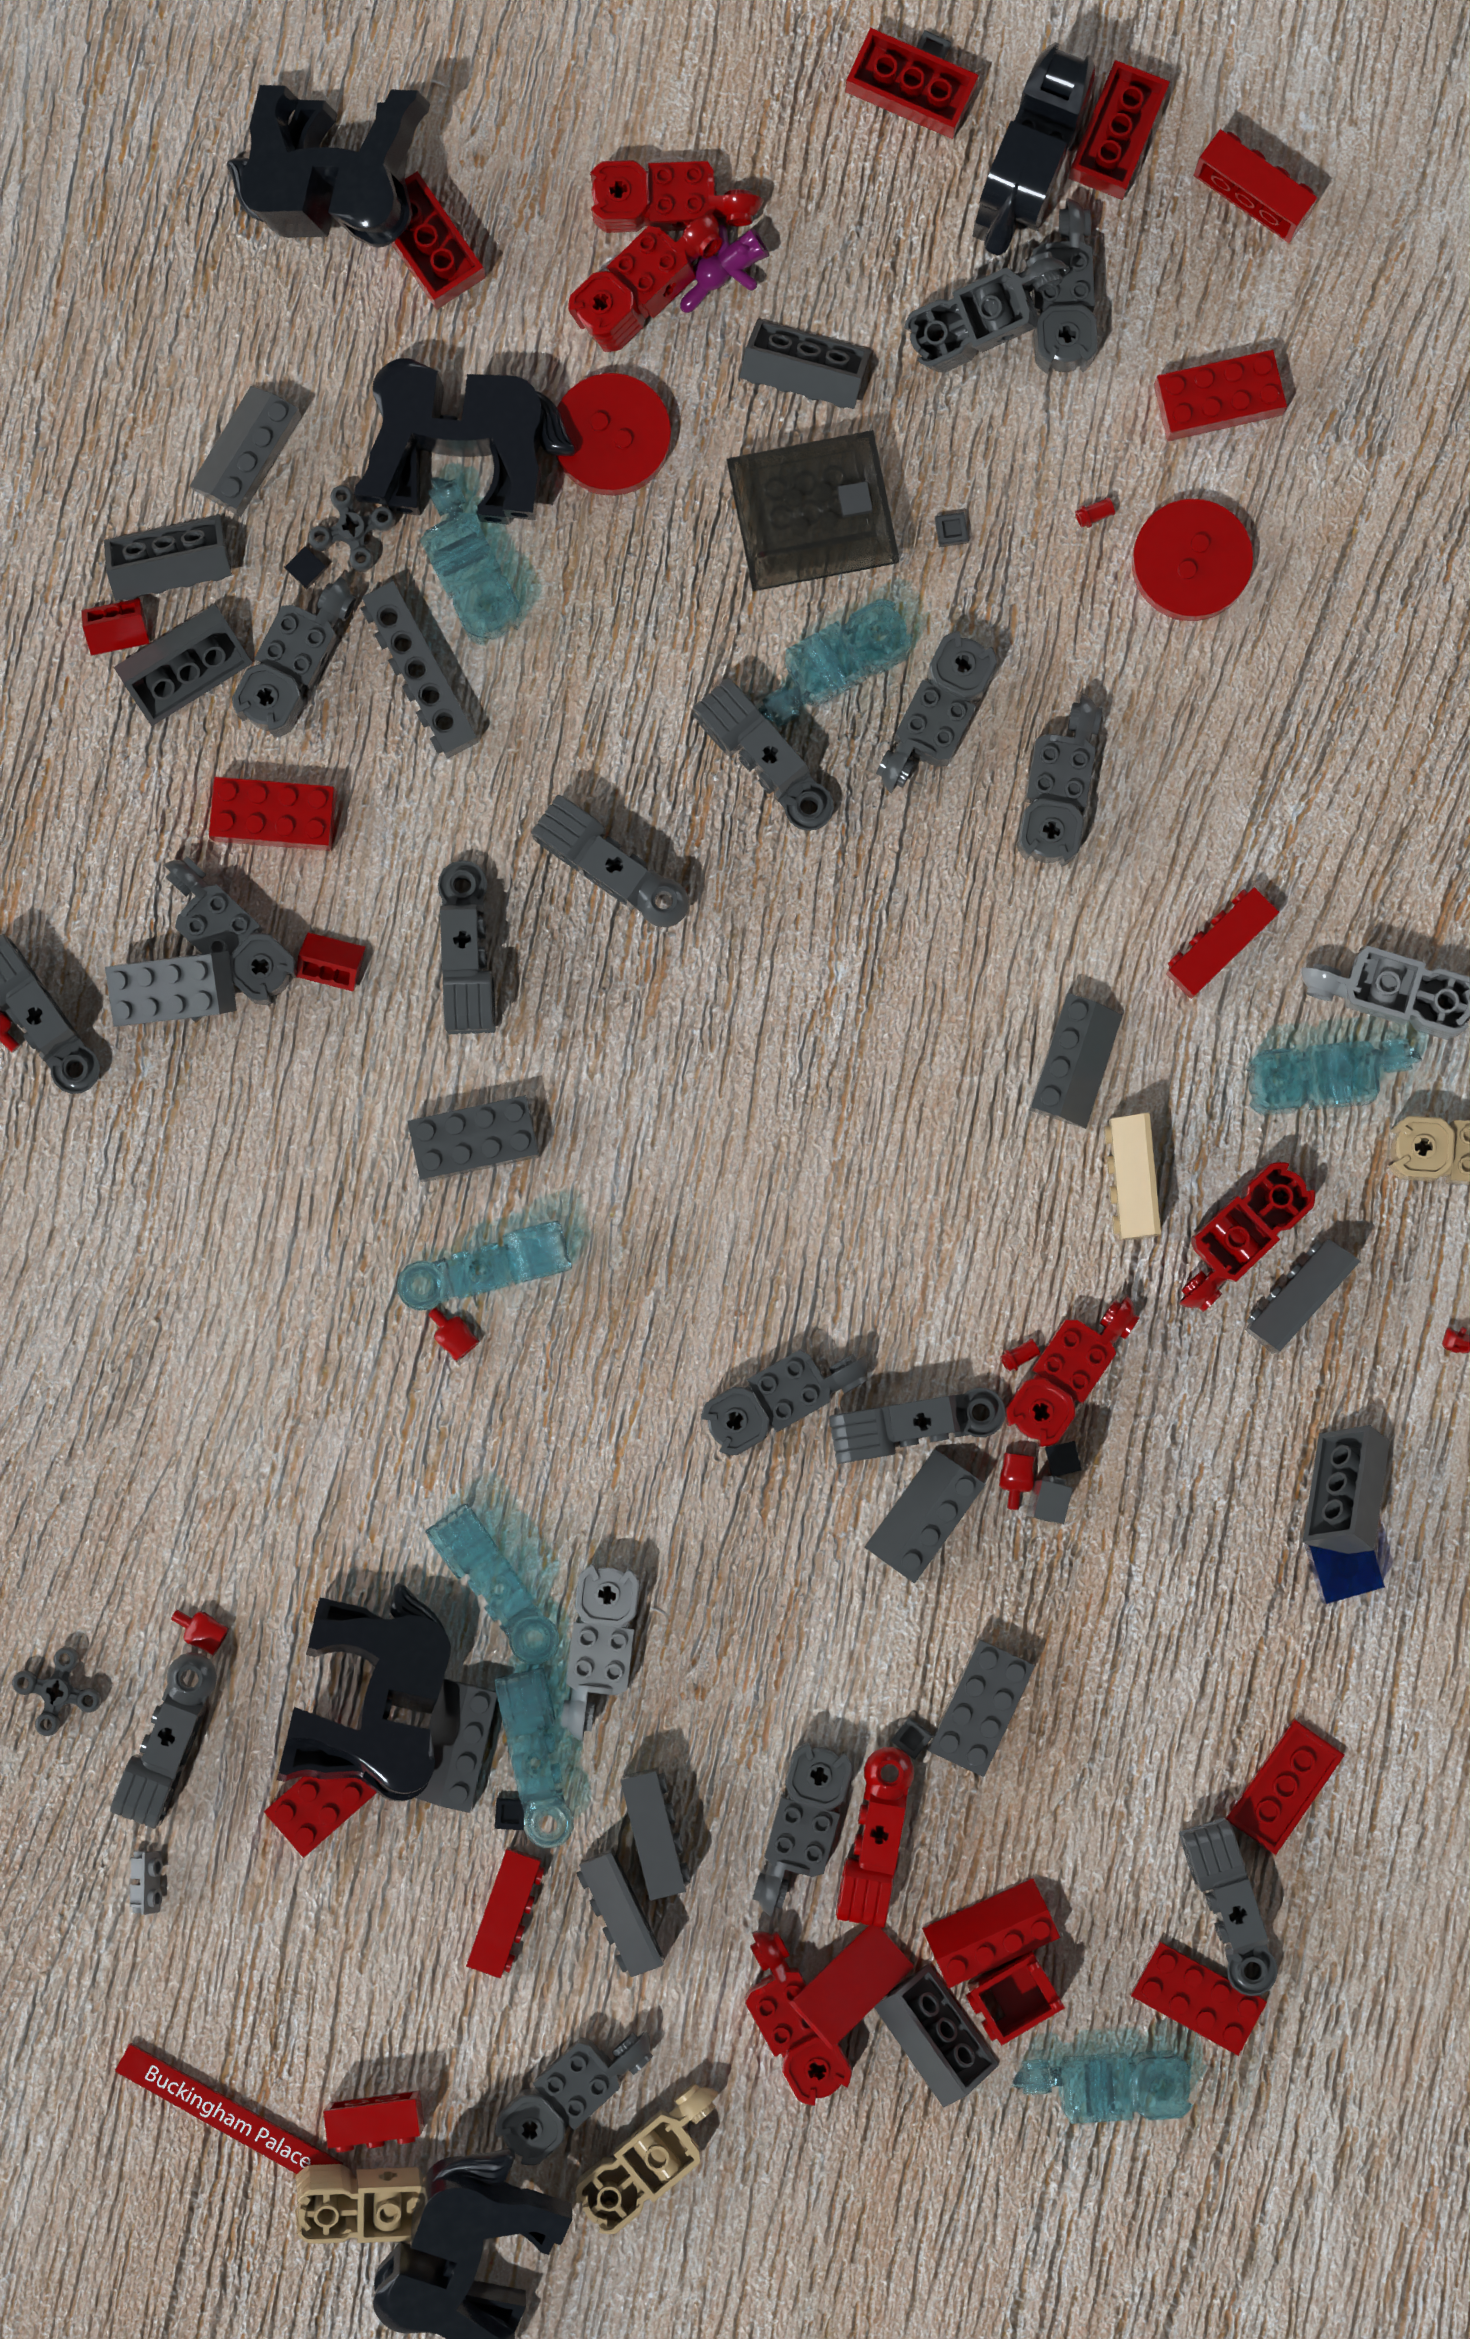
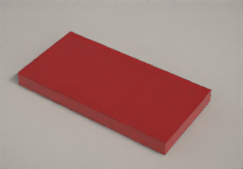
[1225,1719,1345,1855]
[789,1925,915,2049]

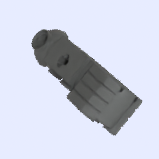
[1031,198,1098,374]
[904,252,1070,373]
[232,577,356,738]
[876,631,997,794]
[692,678,834,831]
[1017,693,1102,867]
[531,795,689,927]
[163,856,298,1005]
[438,860,496,1035]
[0,934,100,1094]
[701,1349,868,1455]
[829,1388,1005,1464]
[110,1652,217,1829]
[752,1742,853,1917]
[1179,1818,1278,1996]
[495,2031,653,2165]

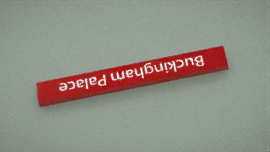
[115,2043,343,2174]

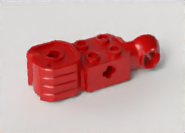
[590,160,763,233]
[568,214,723,352]
[1179,1162,1315,1312]
[1005,1295,1140,1447]
[836,1747,914,1928]
[745,1931,852,2106]

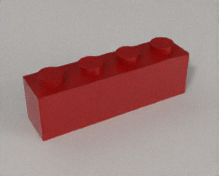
[1166,887,1280,999]
[466,1847,545,1979]

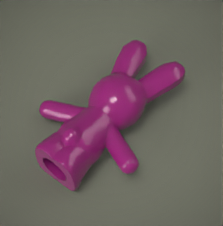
[680,225,770,313]

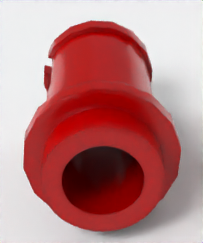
[1075,497,1115,528]
[1000,1338,1041,1372]

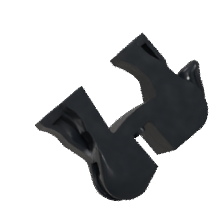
[972,42,1095,256]
[227,85,430,248]
[354,358,576,525]
[276,1583,451,1802]
[373,2148,572,2339]

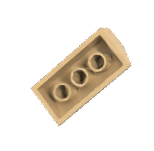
[1104,1113,1161,1241]

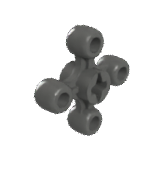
[308,485,395,572]
[12,1647,102,1736]

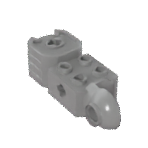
[1301,946,1470,1040]
[561,1564,640,1742]

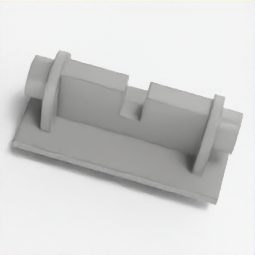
[130,1851,163,1915]

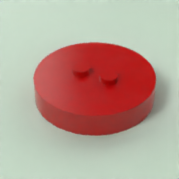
[556,373,671,496]
[1132,499,1253,621]

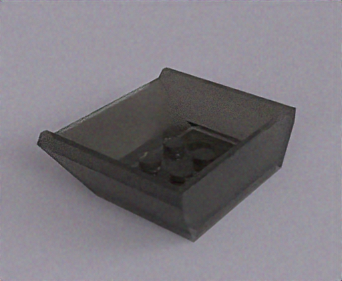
[726,430,899,592]

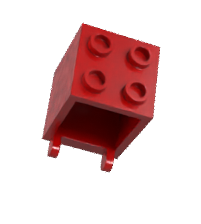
[966,1951,1065,2046]

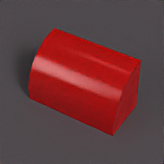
[81,598,149,656]
[296,932,366,992]

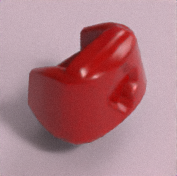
[1442,1326,1470,1353]

